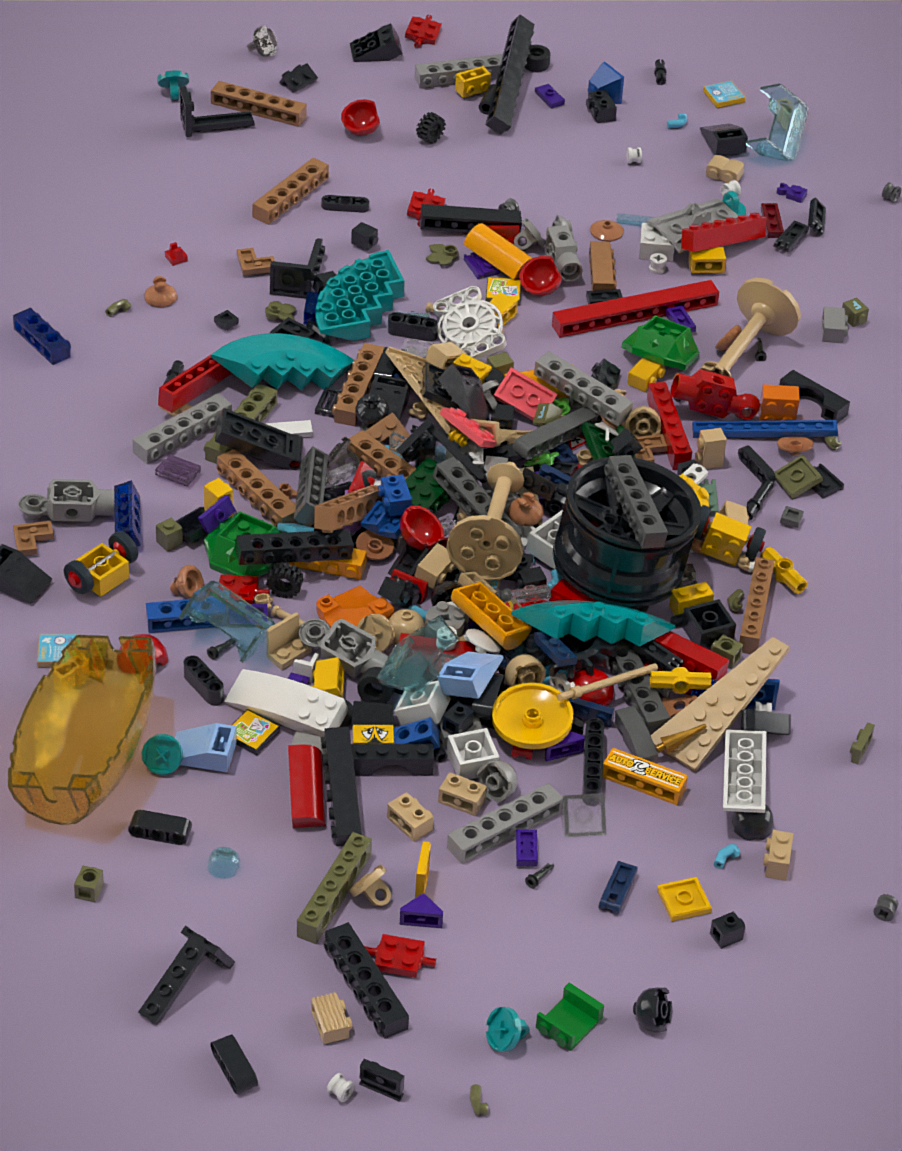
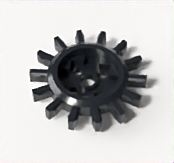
[526,627,616,679]

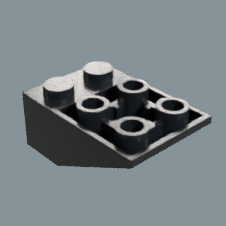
[350,23,403,62]
[700,123,748,156]
[438,364,489,421]
[369,374,411,421]
[0,544,52,604]

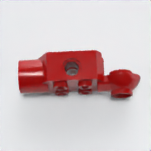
[670,369,761,420]

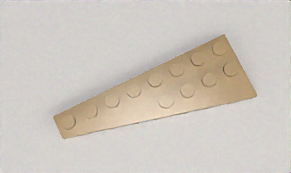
[386,346,462,434]
[651,637,790,772]

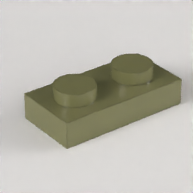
[850,722,875,764]

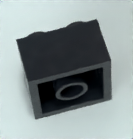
[682,599,736,649]

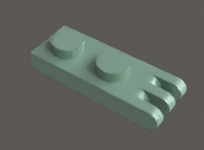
[698,479,719,516]

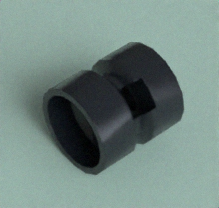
[543,483,568,517]

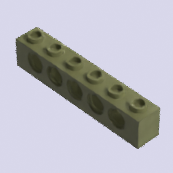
[204,384,277,464]
[297,832,372,944]

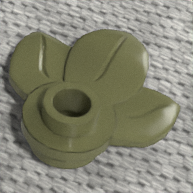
[426,244,459,265]
[265,301,296,320]

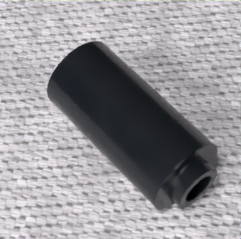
[479,84,495,115]

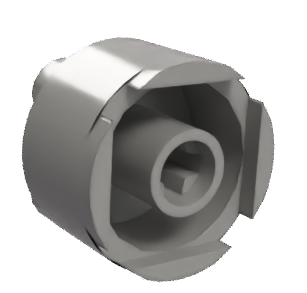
[425,601,465,639]

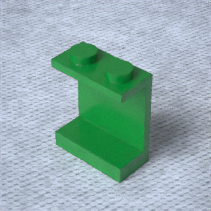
[536,982,604,1051]

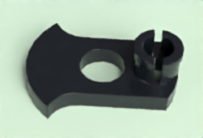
[306,321,338,346]

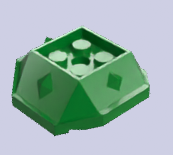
[621,316,700,371]
[204,511,283,577]

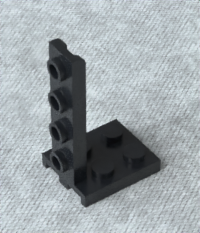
[180,86,255,137]
[270,238,325,299]
[396,418,488,483]
[138,925,235,1025]

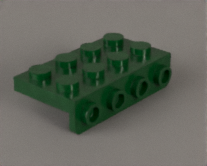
[581,422,636,461]
[405,458,451,514]

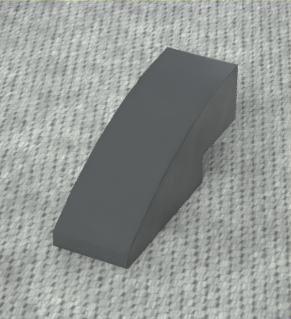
[615,706,658,760]

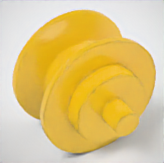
[448,428,468,447]

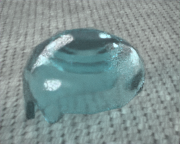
[207,846,240,879]

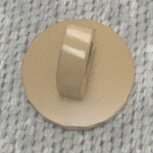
[357,614,395,652]
[349,864,391,907]

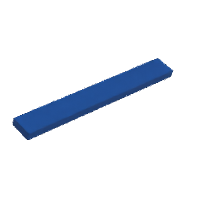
[692,420,838,438]

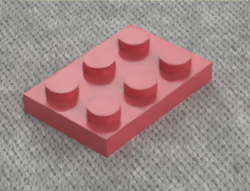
[493,367,558,421]
[439,407,497,448]

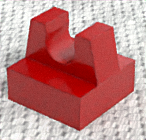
[165,242,188,266]

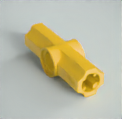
[760,547,808,594]
[650,667,711,694]

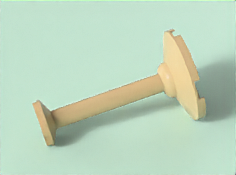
[700,277,801,377]
[446,462,524,581]

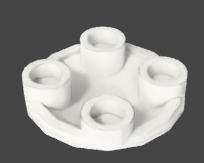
[464,629,502,655]

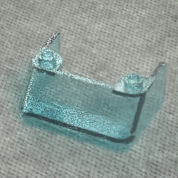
[745,83,808,161]
[179,581,275,663]
[377,615,459,693]

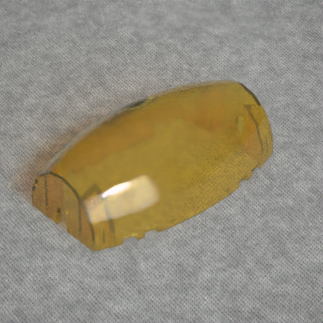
[8,635,156,825]

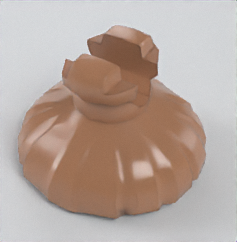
[144,276,177,307]
[715,325,742,351]
[508,492,543,526]
[170,565,204,599]

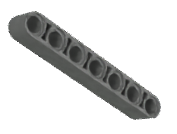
[512,406,602,460]

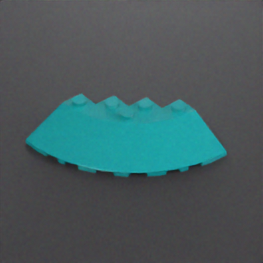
[316,250,405,341]
[211,333,354,390]
[511,600,675,646]

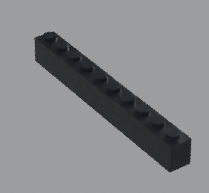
[485,14,535,135]

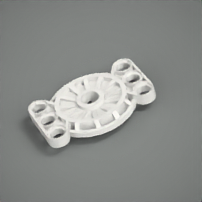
[433,286,507,360]

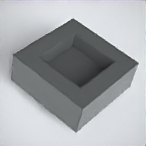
[780,506,804,528]

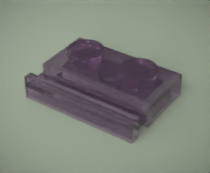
[155,454,201,487]

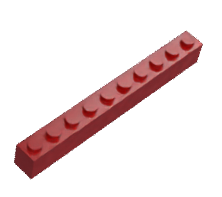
[552,280,720,338]
[549,579,729,685]

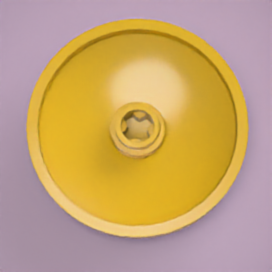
[492,683,573,749]

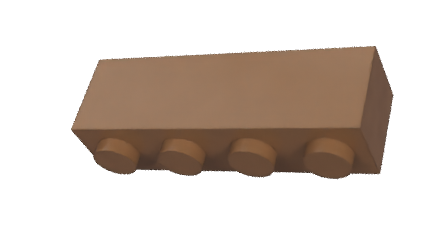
[589,241,617,291]

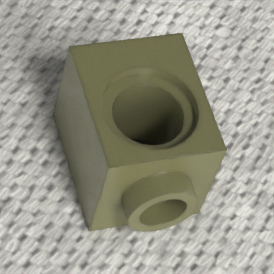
[711,635,743,669]
[74,865,104,903]

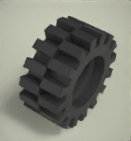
[416,112,446,144]
[266,562,304,598]

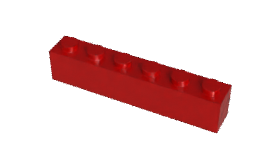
[681,213,767,252]
[158,353,233,413]
[647,382,692,470]

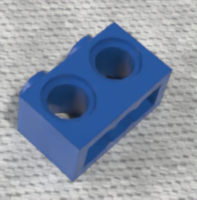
[394,717,440,750]

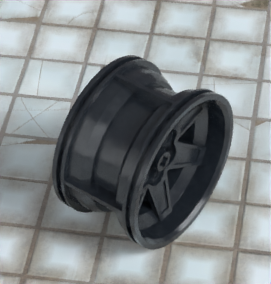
[552,457,701,607]

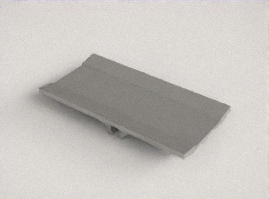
[646,199,738,253]

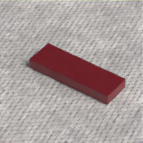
[761,203,784,238]

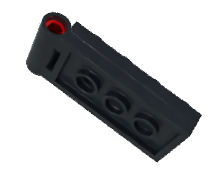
[215,408,304,470]

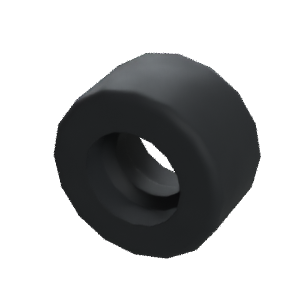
[524,44,551,72]
[357,667,396,703]

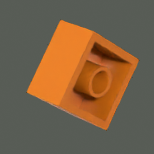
[758,384,800,421]

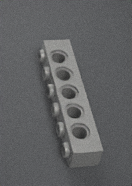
[415,54,503,88]
[534,351,633,426]
[132,393,232,464]
[447,783,564,864]

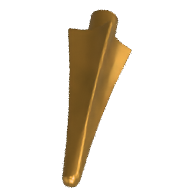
[655,724,707,754]

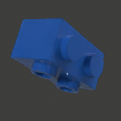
[378,474,412,516]

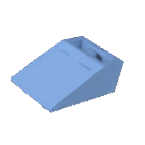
[437,652,504,699]
[175,723,237,772]

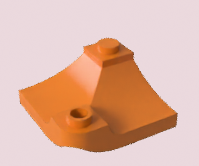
[316,585,394,629]

